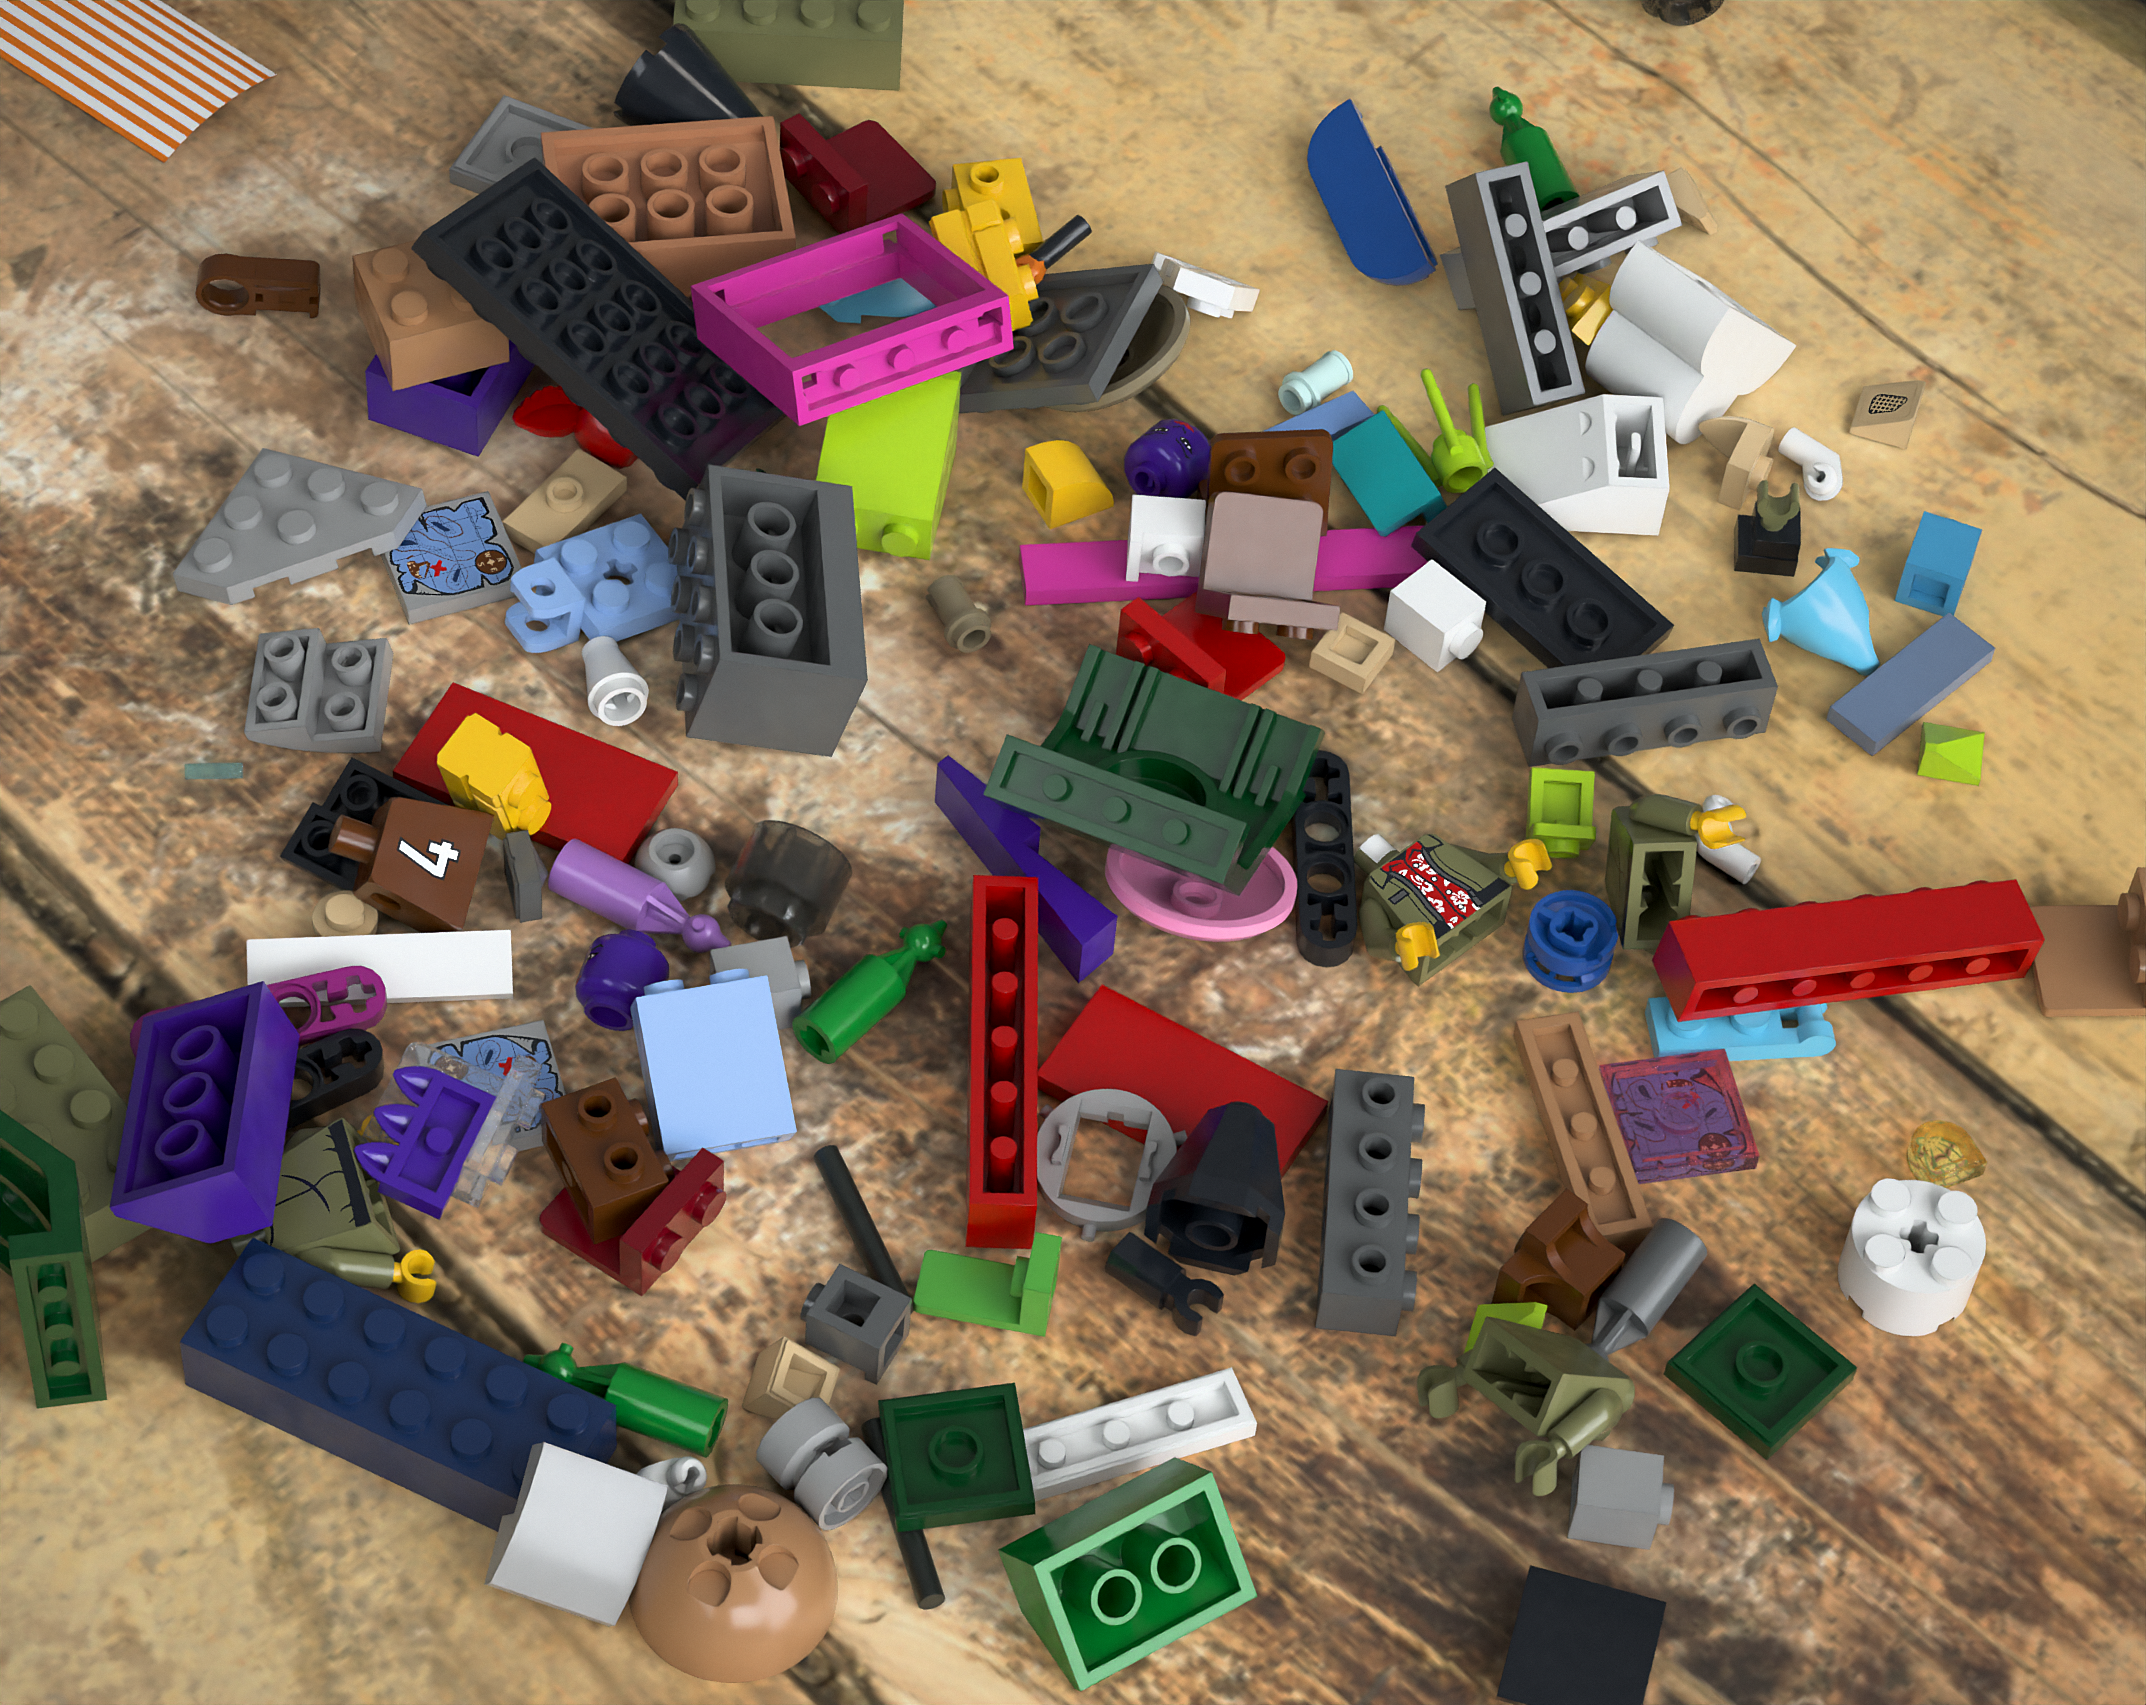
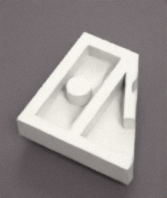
[1151,252,1260,318]

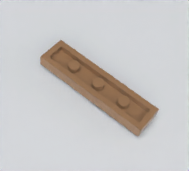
[1513,1011,1653,1247]

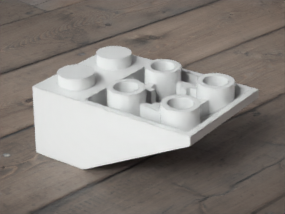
[1485,394,1670,536]

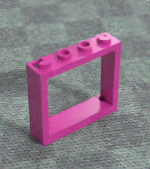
[691,213,1014,426]

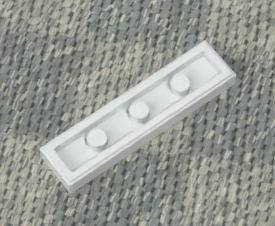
[247,930,513,1007]
[1023,1367,1257,1502]

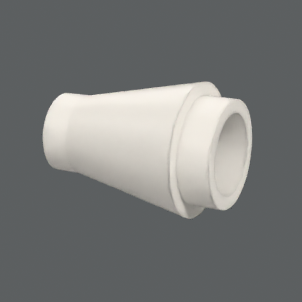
[582,636,649,726]

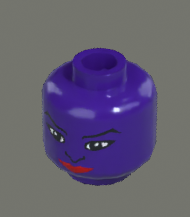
[1124,419,1210,499]
[575,929,669,1031]

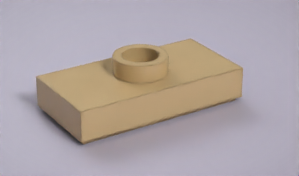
[503,448,627,554]

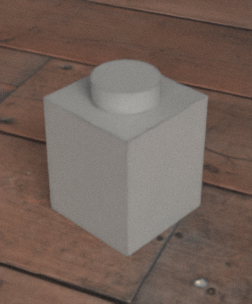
[710,936,811,1030]
[1567,1445,1674,1550]

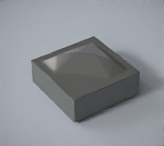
[503,830,549,923]

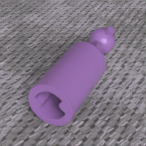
[548,839,732,953]

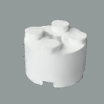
[1838,1178,1986,1336]

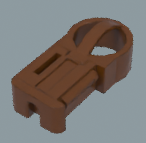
[195,253,321,318]

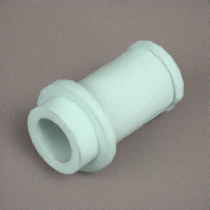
[1278,350,1353,416]

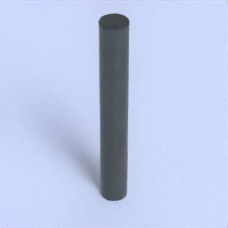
[813,1145,914,1314]
[861,1417,945,1610]

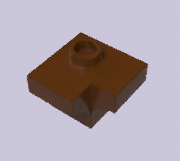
[1491,1188,1626,1331]

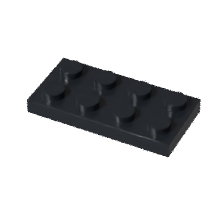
[1411,468,1674,668]

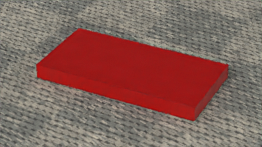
[393,682,678,864]
[1038,984,1329,1179]

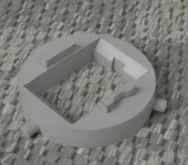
[1037,1089,1187,1242]

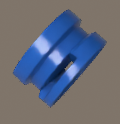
[1523,890,1619,993]

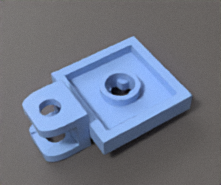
[505,514,680,653]

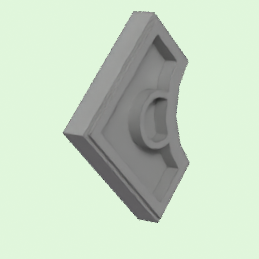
[449,95,593,194]

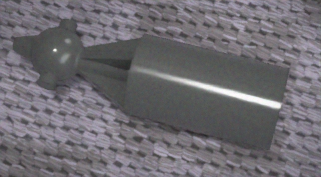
[1585,1218,1708,1361]

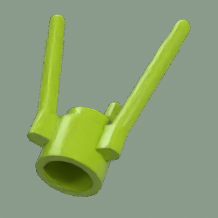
[1377,368,1494,493]

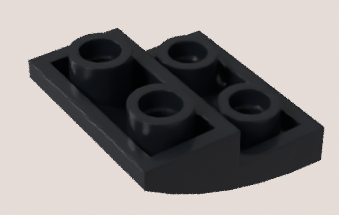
[280,757,449,891]
[1496,1565,1667,1705]

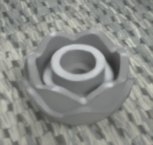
[634,828,716,902]

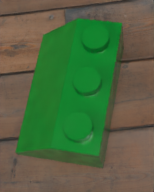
[998,1457,1257,1692]

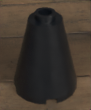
[614,23,764,126]

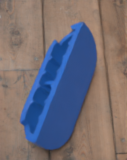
[1307,99,1438,286]

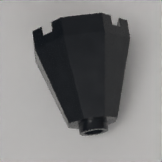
[1144,1101,1285,1276]

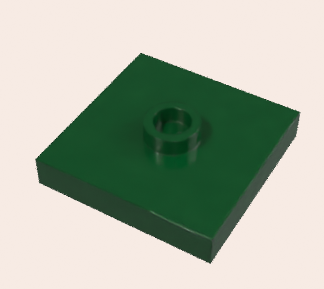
[1663,1283,1857,1460]
[878,1383,1035,1533]

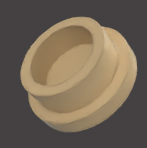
[312,890,378,937]

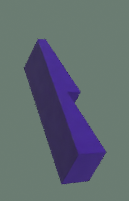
[935,755,1118,984]

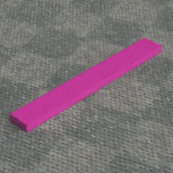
[1019,526,1428,606]

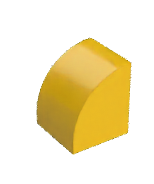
[1022,440,1114,530]

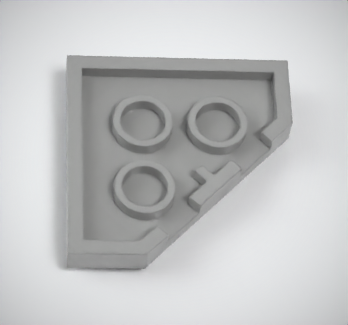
[173,448,427,605]

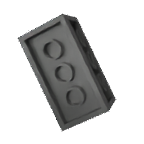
[668,464,868,757]

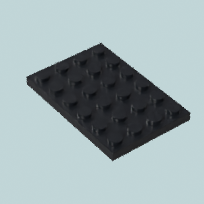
[411,157,787,501]

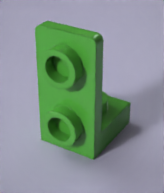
[913,1232,1062,1337]

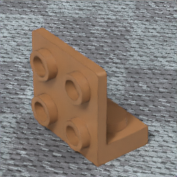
[2029,867,2146,1017]

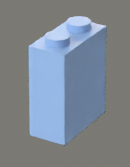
[630,969,797,1162]

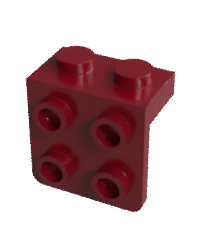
[780,113,936,234]
[539,1147,727,1297]

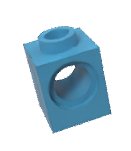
[1895,511,1982,617]

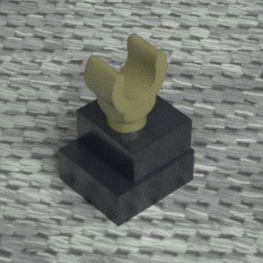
[1734,480,1801,577]

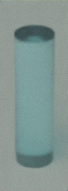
[185,762,244,780]

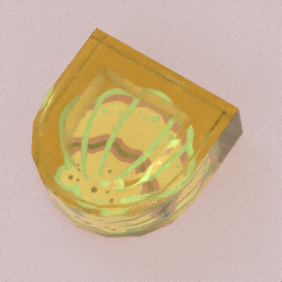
[1906,1120,1987,1188]

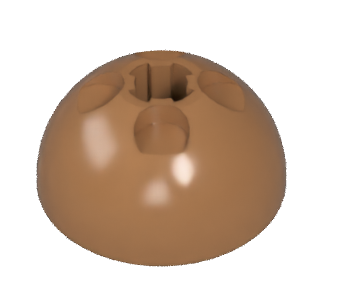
[629,1484,838,1683]

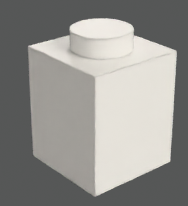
[1384,560,1486,672]

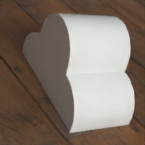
[1585,240,1796,444]

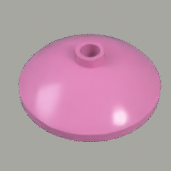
[1105,847,1297,942]

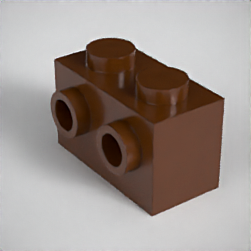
[541,1077,675,1245]

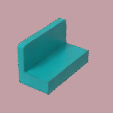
[1332,410,1447,537]

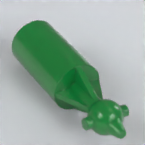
[1489,86,1579,212]
[792,919,947,1064]
[523,1343,728,1458]

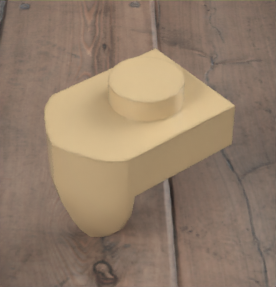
[1698,417,1774,511]

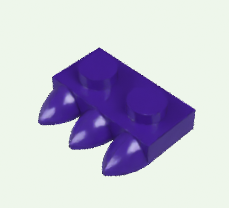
[354,1066,498,1220]

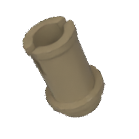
[926,575,991,653]

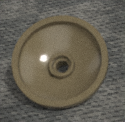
[1045,285,1190,413]

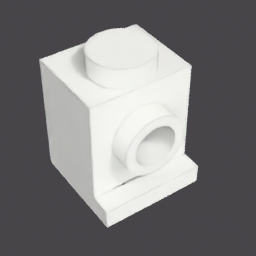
[1126,495,1206,582]

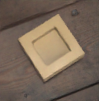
[1309,612,1396,694]

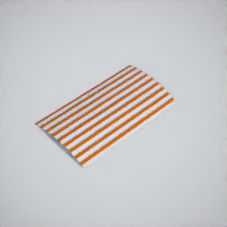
[0,0,277,163]

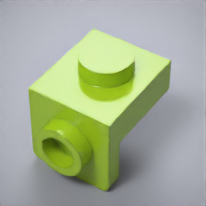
[1526,767,1596,859]

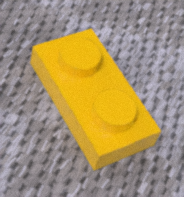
[1558,273,1613,345]

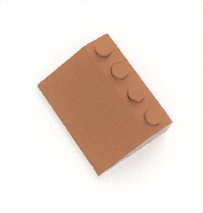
[541,116,796,297]

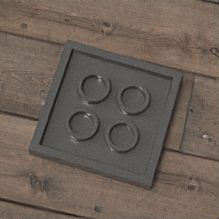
[954,264,1163,413]

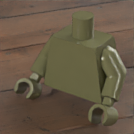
[1417,1316,1635,1496]

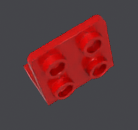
[1116,591,1286,701]

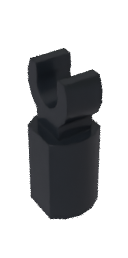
[1105,1232,1224,1337]

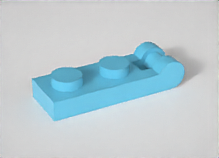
[1645,997,1836,1065]

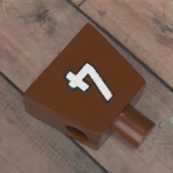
[328,797,494,933]

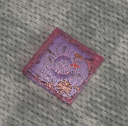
[1599,1049,1760,1184]

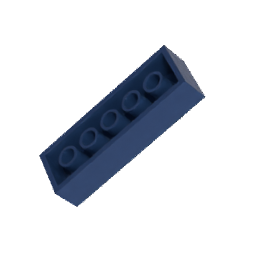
[180,1238,617,1532]

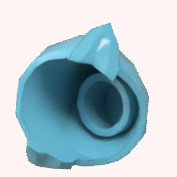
[1762,548,1880,676]

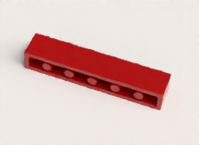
[965,875,1038,1249]
[1652,879,2045,1022]

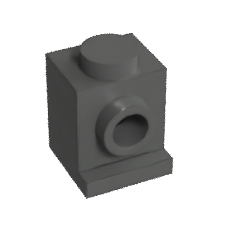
[800,1264,912,1385]

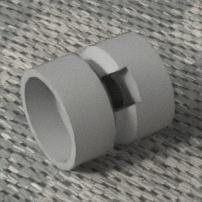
[756,1398,888,1531]

